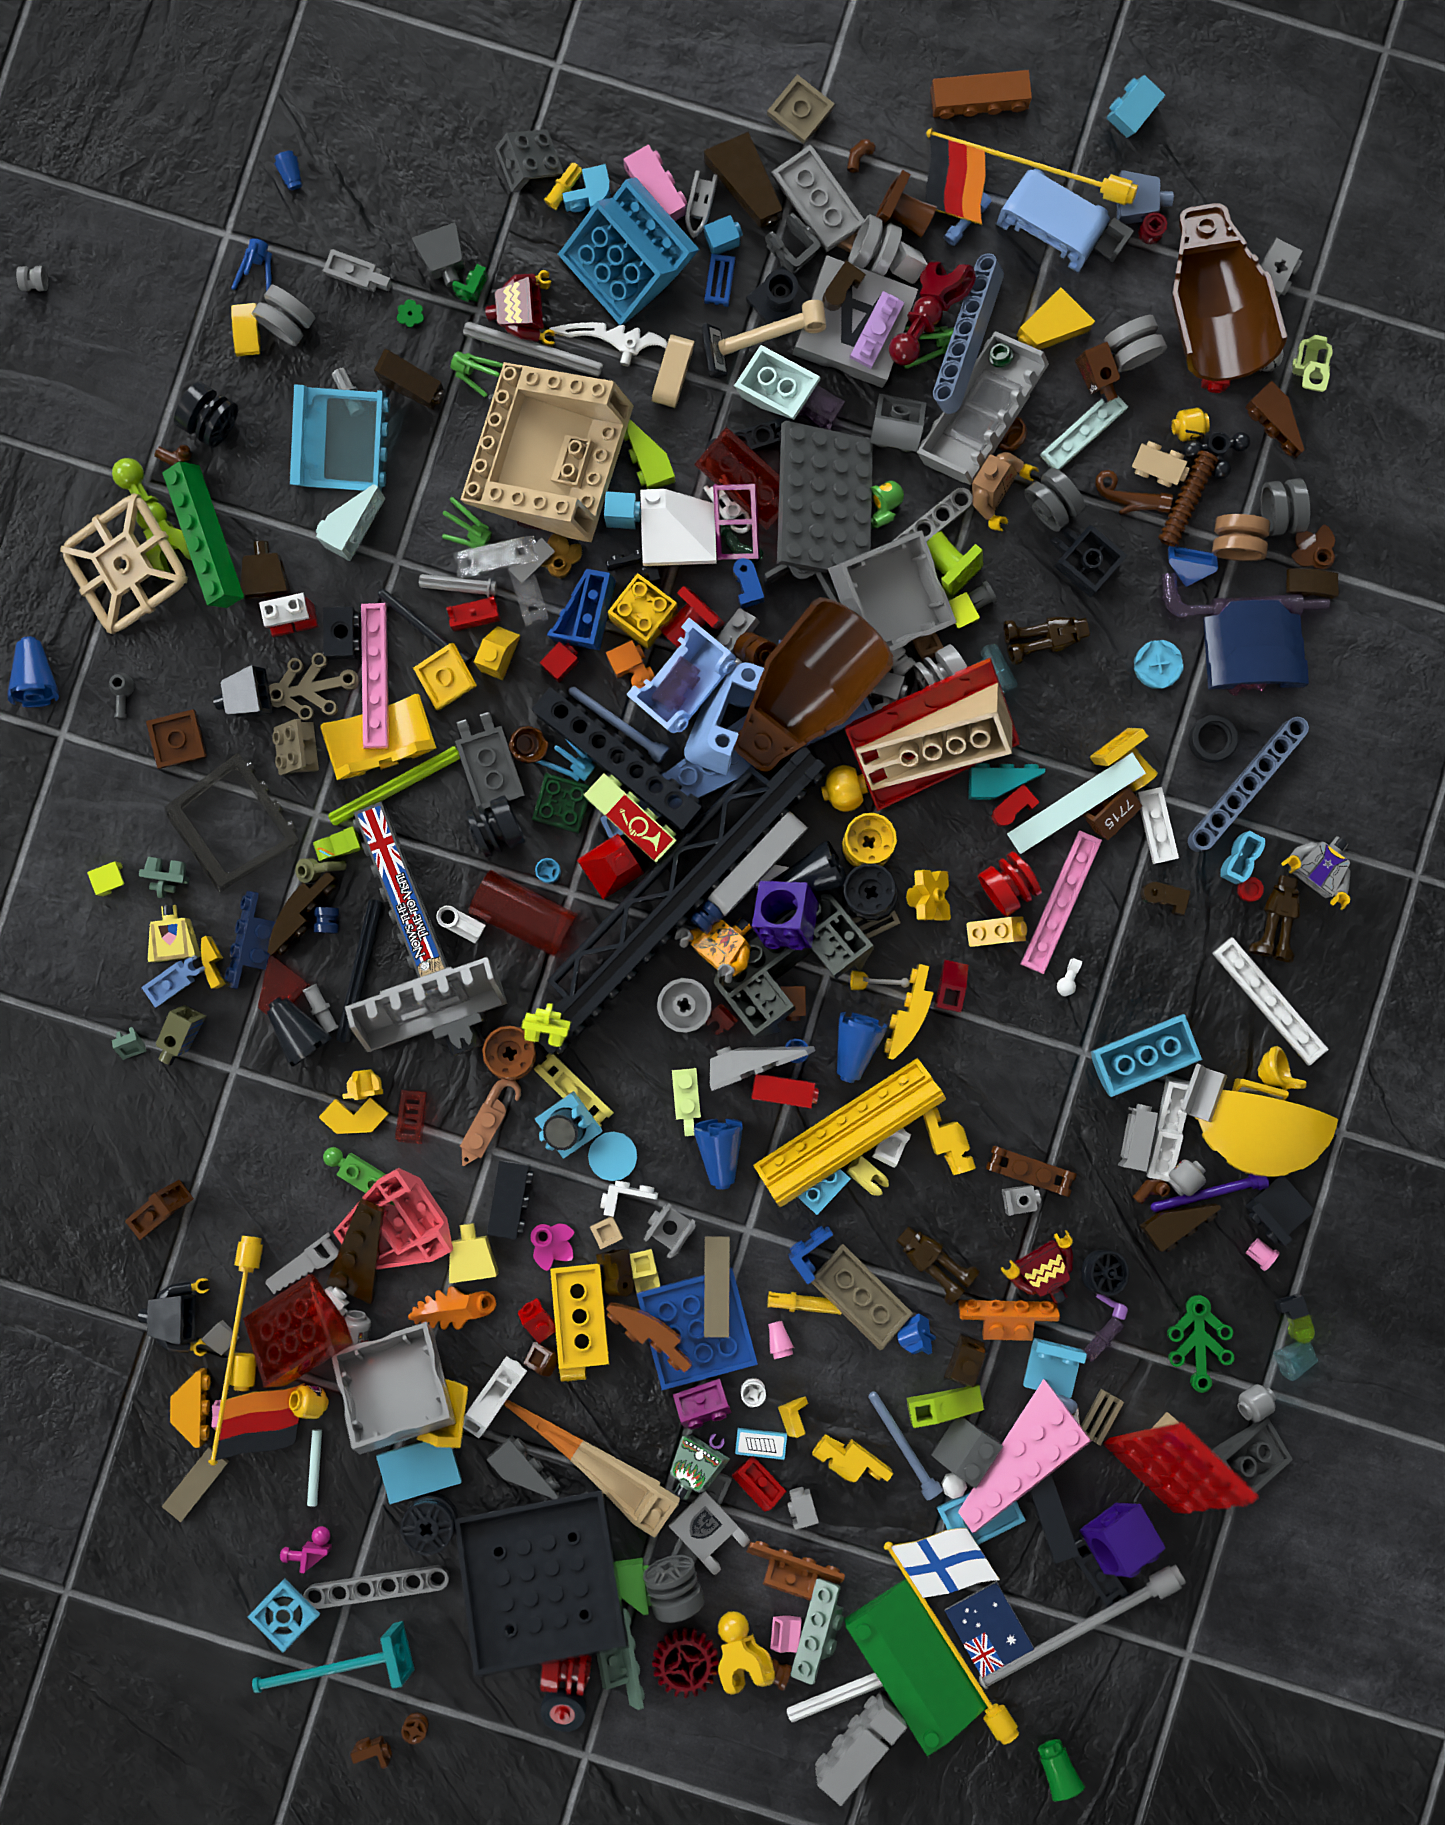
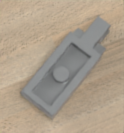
[323,249,393,291]

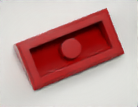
[732,1456,787,1512]

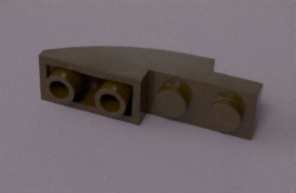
[267,872,338,956]

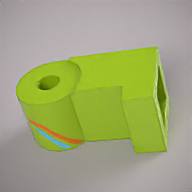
[313,826,363,862]

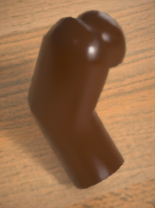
[847,139,875,173]
[154,445,191,466]

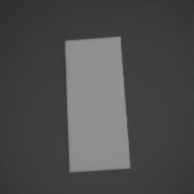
[508,538,555,583]

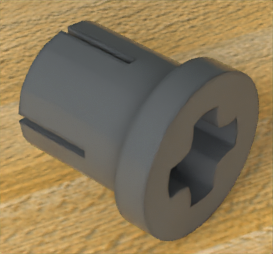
[968,580,998,611]

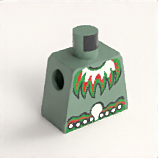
[670,1434,730,1500]

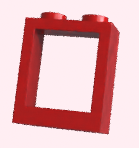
[751,1073,819,1108]

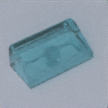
[980,644,1018,694]

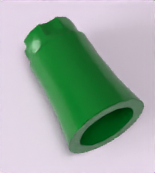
[1038,1739,1085,1801]

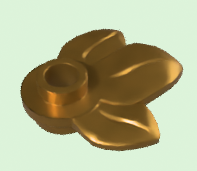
[540,533,582,578]

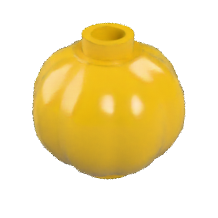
[821,765,868,812]

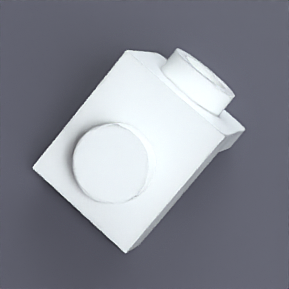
[872,1128,911,1167]

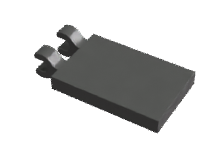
[455,712,525,809]

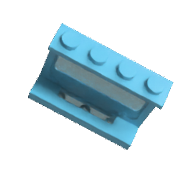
[290,384,390,492]

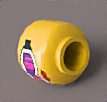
[289,1385,328,1419]

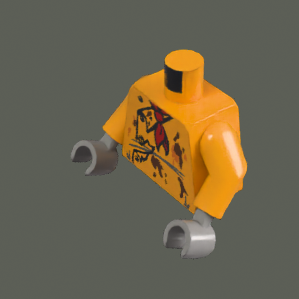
[675,918,752,983]

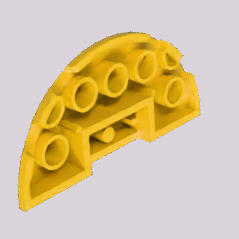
[1195,1090,1338,1177]

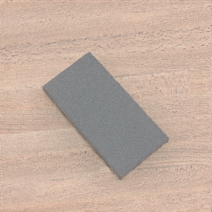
[771,145,864,253]

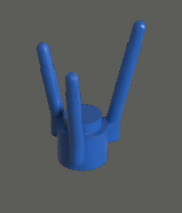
[232,239,272,291]

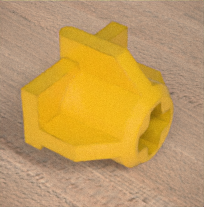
[343,1069,383,1100]

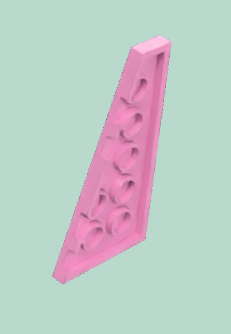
[958,1379,1091,1533]

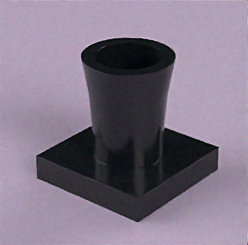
[746,266,812,324]

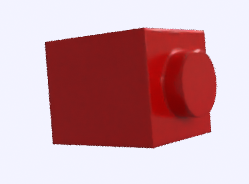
[540,641,579,683]

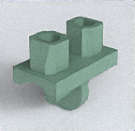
[139,857,190,898]

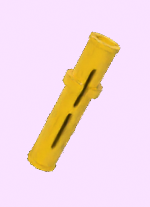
[767,1291,842,1315]

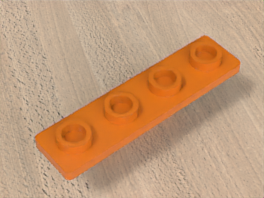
[958,1299,1060,1341]

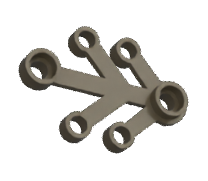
[269,653,360,721]

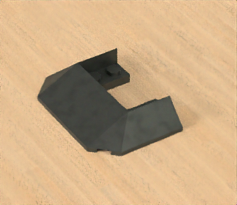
[714,894,874,1038]

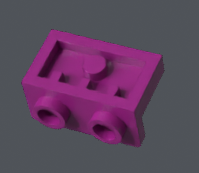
[673,1379,731,1430]

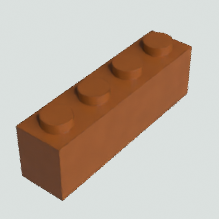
[930,70,1032,119]

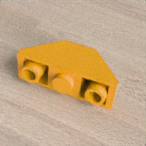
[170,1368,210,1448]

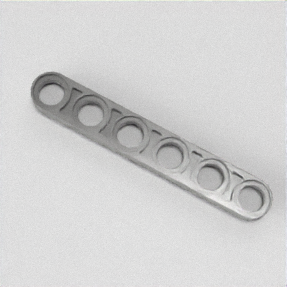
[893,488,973,543]
[303,1565,450,1609]

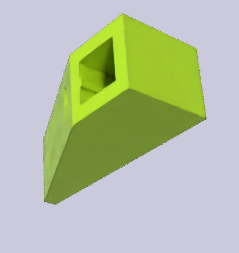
[624,420,675,490]
[906,1385,984,1428]

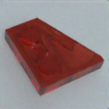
[258,955,309,1015]

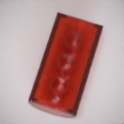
[694,427,780,530]
[469,870,578,958]

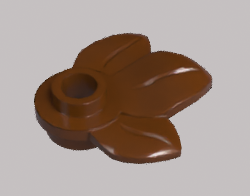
[1291,524,1335,570]

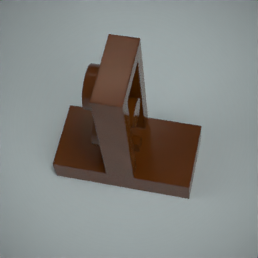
[125,1180,194,1240]

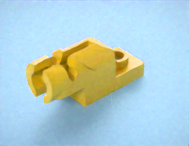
[923,1107,976,1175]
[812,1434,893,1482]

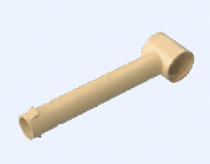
[718,300,826,355]

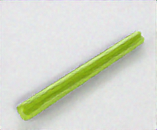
[328,747,460,826]

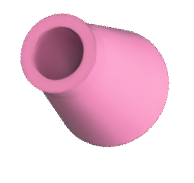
[768,1321,794,1359]

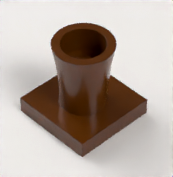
[875,170,937,238]

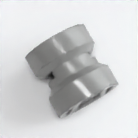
[16,266,48,291]

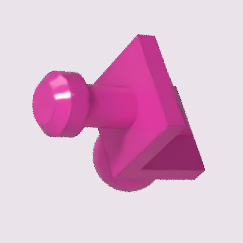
[280,1526,332,1573]

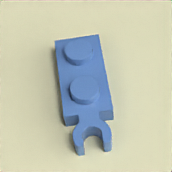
[141,955,205,1008]

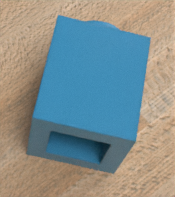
[704,215,742,255]

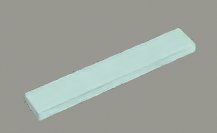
[1007,753,1146,854]

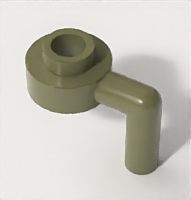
[295,858,346,883]

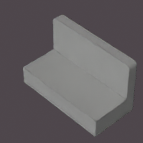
[1181,1064,1227,1122]

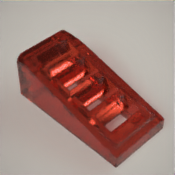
[395,1090,427,1144]

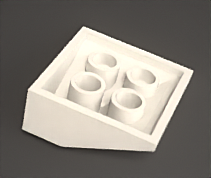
[641,489,717,566]

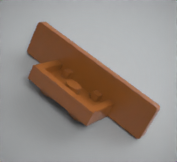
[746,1541,845,1601]

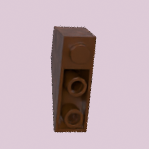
[1245,381,1304,459]

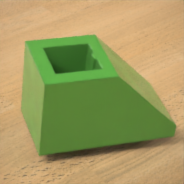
[616,1558,651,1615]

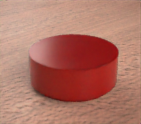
[1237,877,1264,902]

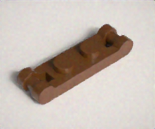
[986,1145,1077,1197]

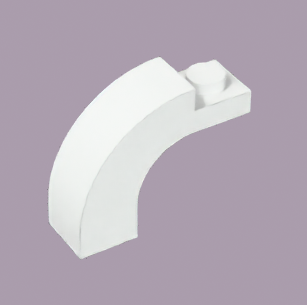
[463,1356,527,1438]

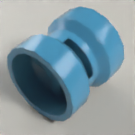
[535,858,561,884]

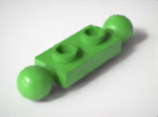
[323,1147,394,1205]

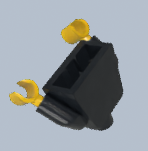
[138,1278,209,1356]

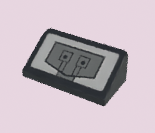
[702,323,728,378]

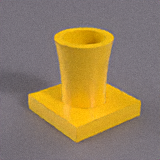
[1090,728,1158,792]

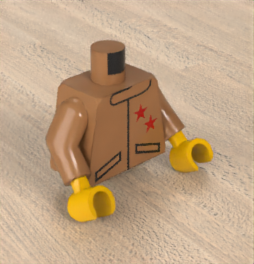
[972,452,1039,531]

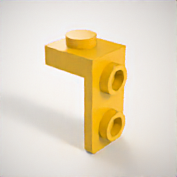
[967,917,1027,947]

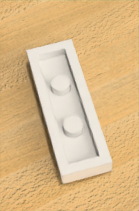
[1136,787,1179,864]

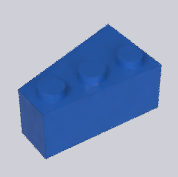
[547,569,616,651]

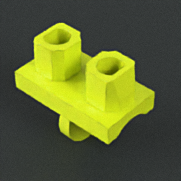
[522,1003,571,1047]

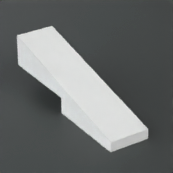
[1147,1077,1190,1182]

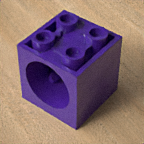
[752,881,819,950]
[1079,1503,1166,1578]

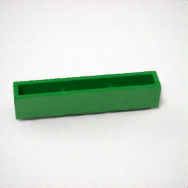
[162,461,244,608]

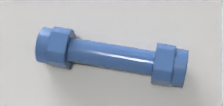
[944,192,991,246]

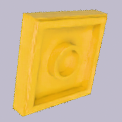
[413,643,477,710]

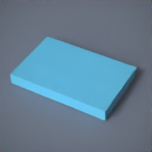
[376,1441,462,1504]
[937,1490,1026,1545]

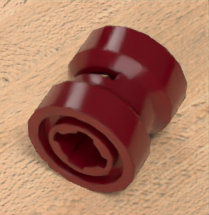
[1138,212,1167,245]

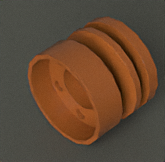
[483,1026,536,1081]

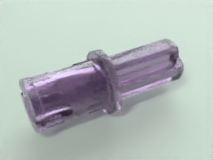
[1083,1316,1125,1361]

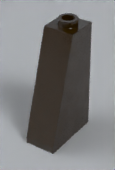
[704,132,783,228]

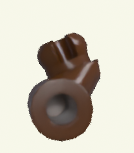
[1132,1179,1170,1204]

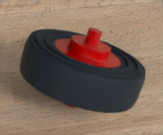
[541,1688,586,1732]

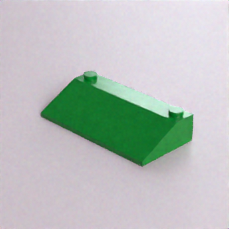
[844,1579,987,1756]

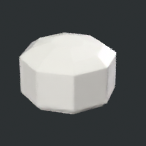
[941,1473,967,1499]

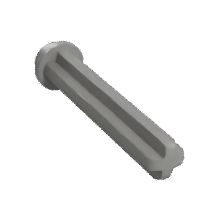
[419,574,497,598]

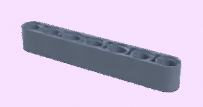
[933,253,1004,414]
[1187,717,1309,852]

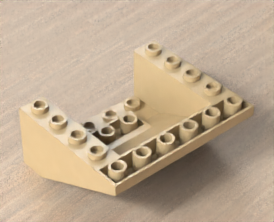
[460,362,634,542]

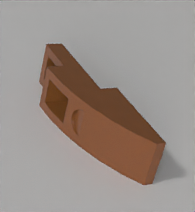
[606,1302,692,1372]

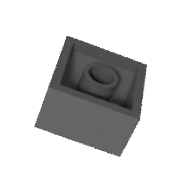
[870,394,926,452]
[931,1416,1003,1488]

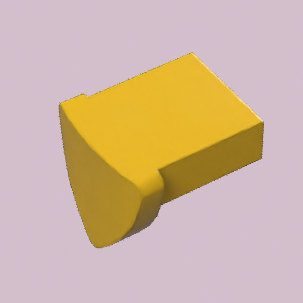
[778,1396,808,1438]

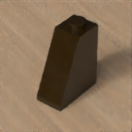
[374,349,445,410]

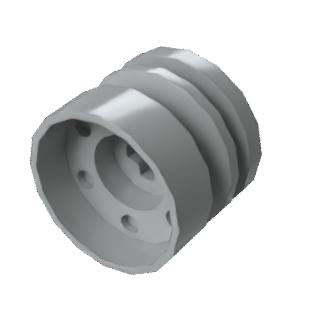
[913,644,967,690]

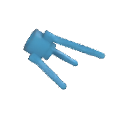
[536,740,596,782]

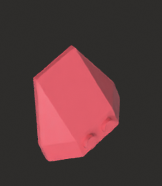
[333,1168,453,1270]

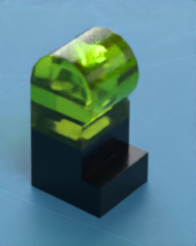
[1274,1293,1315,1343]

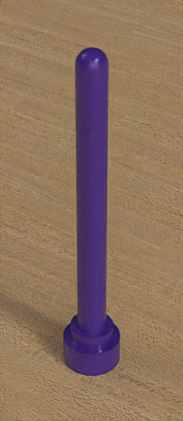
[1151,1174,1269,1212]

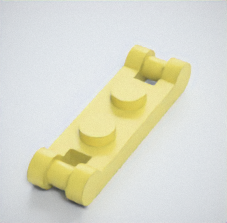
[534,1053,614,1127]

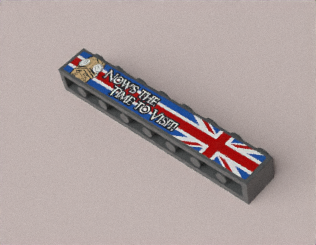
[353,802,452,995]

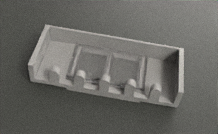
[917,331,1049,485]
[345,957,507,1052]

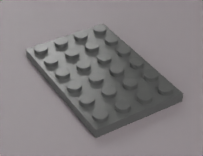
[777,421,873,574]

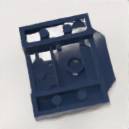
[1203,600,1309,690]

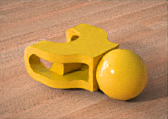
[718,1611,775,1695]

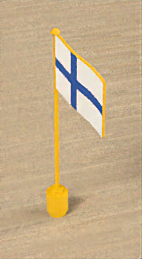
[884,1528,1019,1745]

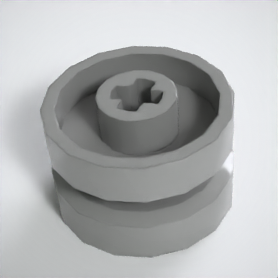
[848,214,902,276]
[251,285,316,346]
[1104,315,1167,372]
[657,978,712,1033]

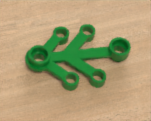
[1167,1295,1234,1393]

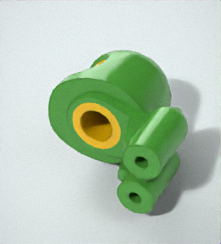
[870,481,904,529]

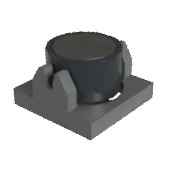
[432,1012,487,1056]

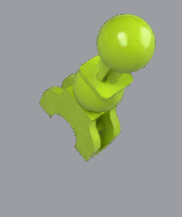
[112,458,192,580]

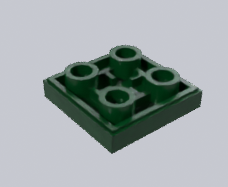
[532,773,591,834]

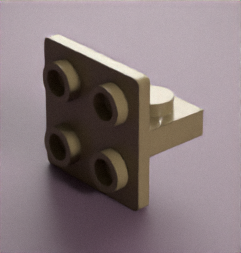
[273,719,319,775]

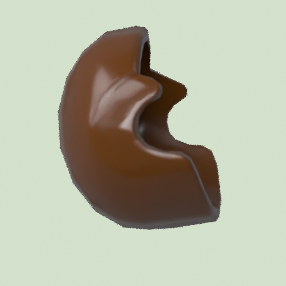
[988,417,1027,452]
[509,726,548,764]

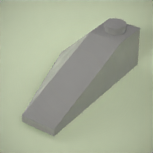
[710,1046,815,1090]

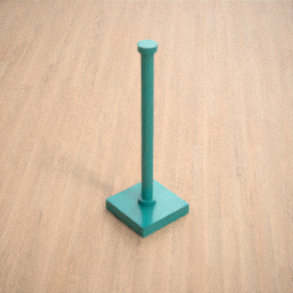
[252,1621,415,1693]

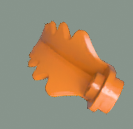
[408,1286,496,1330]

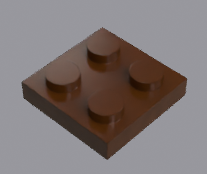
[146,709,207,769]

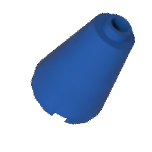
[7,636,59,708]
[837,1012,888,1083]
[694,1119,743,1189]

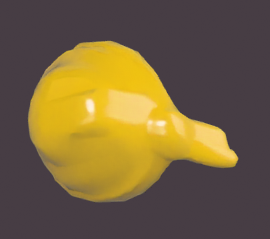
[1257,1046,1306,1090]

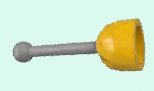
[850,970,910,990]

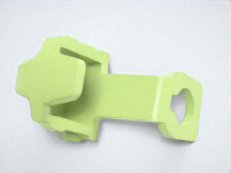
[1292,335,1333,392]

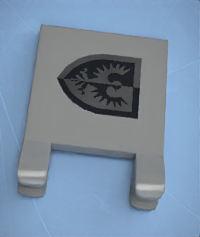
[669,1491,750,1575]

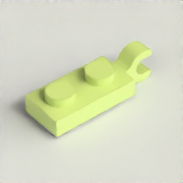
[672,1068,701,1136]

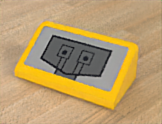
[1232,1078,1289,1101]

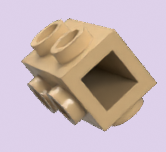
[1132,441,1190,488]

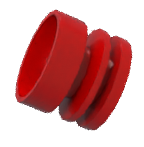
[977,851,1042,917]
[540,1655,592,1696]

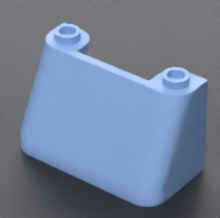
[996,169,1110,273]
[627,618,736,733]

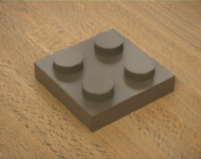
[767,75,835,144]

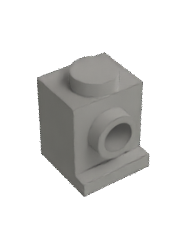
[1002,1185,1041,1216]
[787,1487,819,1530]

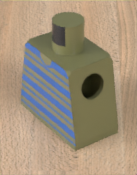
[156,1005,206,1065]

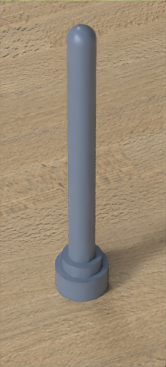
[569,687,670,764]
[869,1392,943,1501]

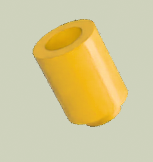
[229,1353,257,1391]

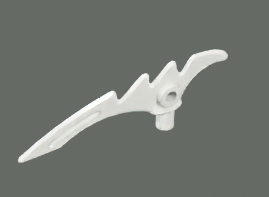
[550,323,668,366]

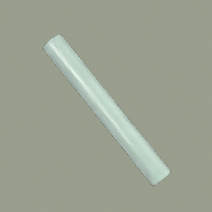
[307,1429,322,1506]

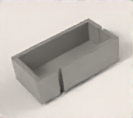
[815,1692,907,1806]

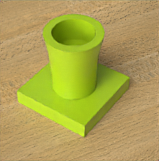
[927,531,983,600]

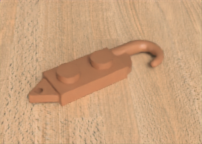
[460,1079,521,1166]

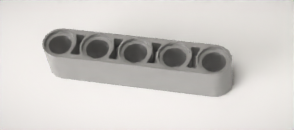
[707,811,808,916]

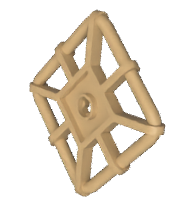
[60,493,188,634]

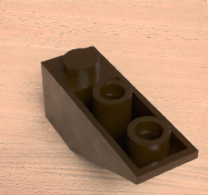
[1139,1203,1221,1252]

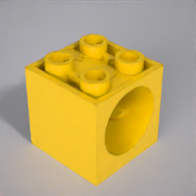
[608,573,678,650]

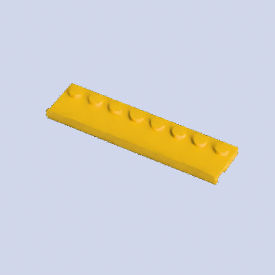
[753,1058,946,1207]

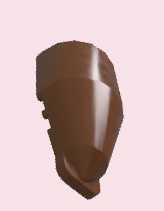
[1172,203,1287,381]
[734,597,893,772]

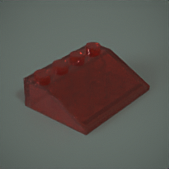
[243,1274,353,1387]

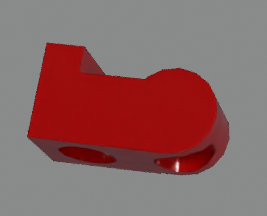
[992,784,1039,827]

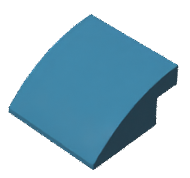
[558,177,699,325]

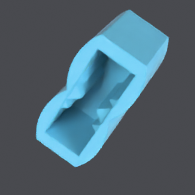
[1220,831,1265,884]

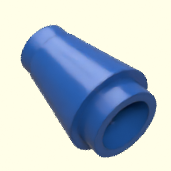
[274,151,302,190]

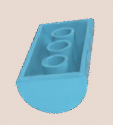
[1091,1014,1202,1097]

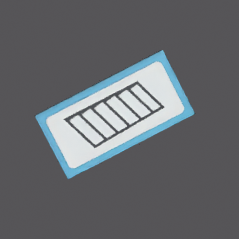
[735,1428,787,1460]

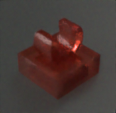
[706,1003,738,1035]

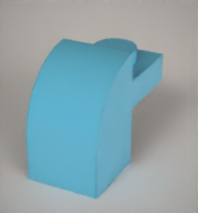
[563,164,610,212]

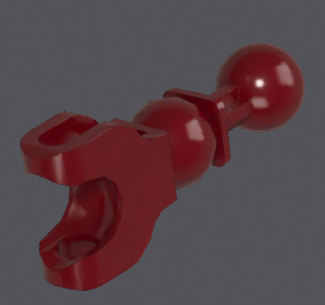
[889,261,976,365]

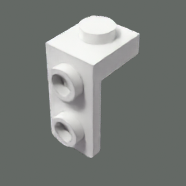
[600,1180,658,1216]

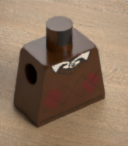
[1075,342,1120,404]

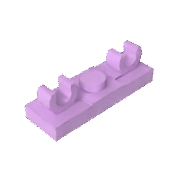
[849,291,905,369]

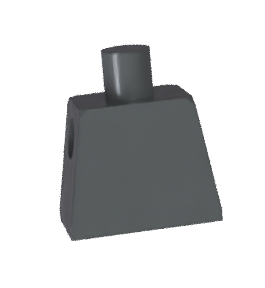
[412,222,465,287]

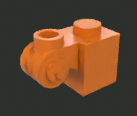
[606,640,655,688]

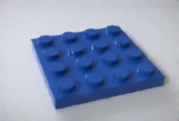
[637,1267,758,1390]

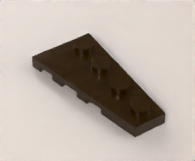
[326,1198,384,1304]

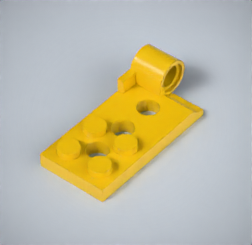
[550,1264,609,1382]

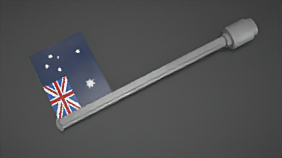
[945,1564,1186,1689]

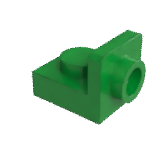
[452,264,489,302]

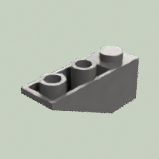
[487,1435,560,1499]

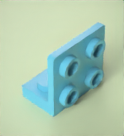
[1023,1338,1087,1398]

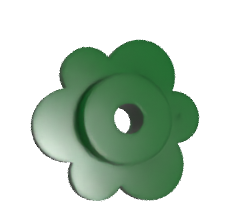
[397,299,424,328]

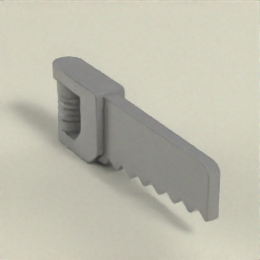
[266,1232,339,1294]

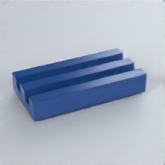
[705,254,735,307]

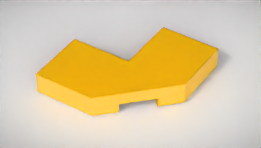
[319,1097,389,1134]

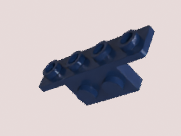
[224,891,275,989]

